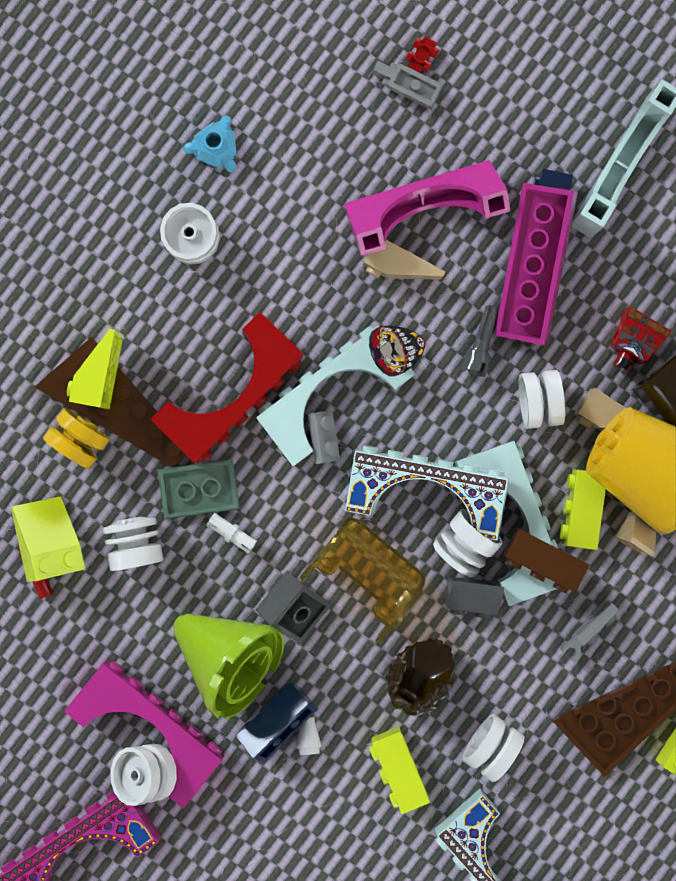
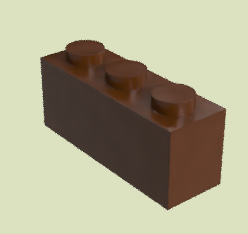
[503,528,590,594]

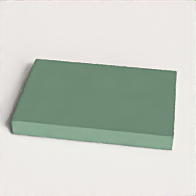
[157,459,240,520]

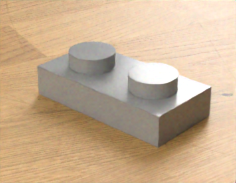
[308,411,340,464]

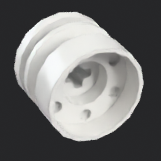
[433,509,503,578]
[102,516,164,571]

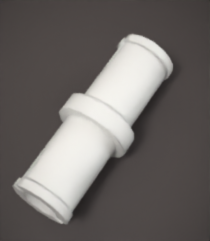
[206,513,257,554]

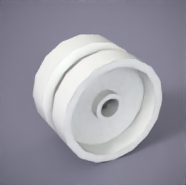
[160,203,220,264]
[519,370,565,429]
[462,714,525,782]
[111,744,177,806]

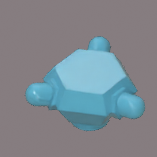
[183,115,237,172]

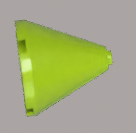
[173,614,284,719]

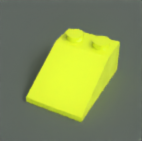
[67,329,124,410]
[11,496,85,582]

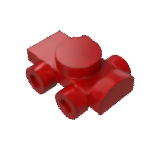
[405,36,439,73]

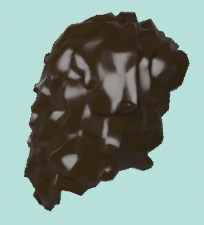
[386,638,455,717]

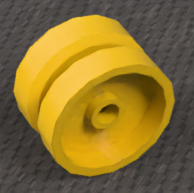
[43,408,111,469]

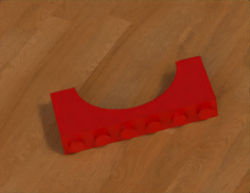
[150,312,304,465]

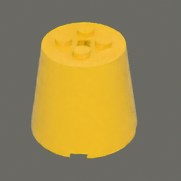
[586,407,676,534]

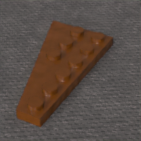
[35,337,186,467]
[551,661,676,777]

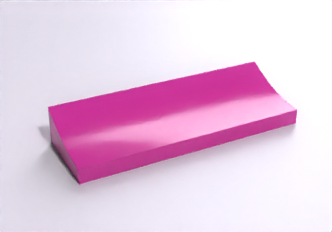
[495,183,578,345]

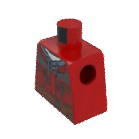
[610,306,672,371]

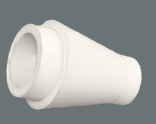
[297,717,322,755]

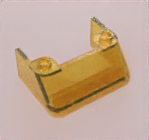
[300,517,425,643]

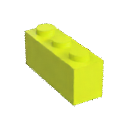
[560,469,606,550]
[369,726,430,814]

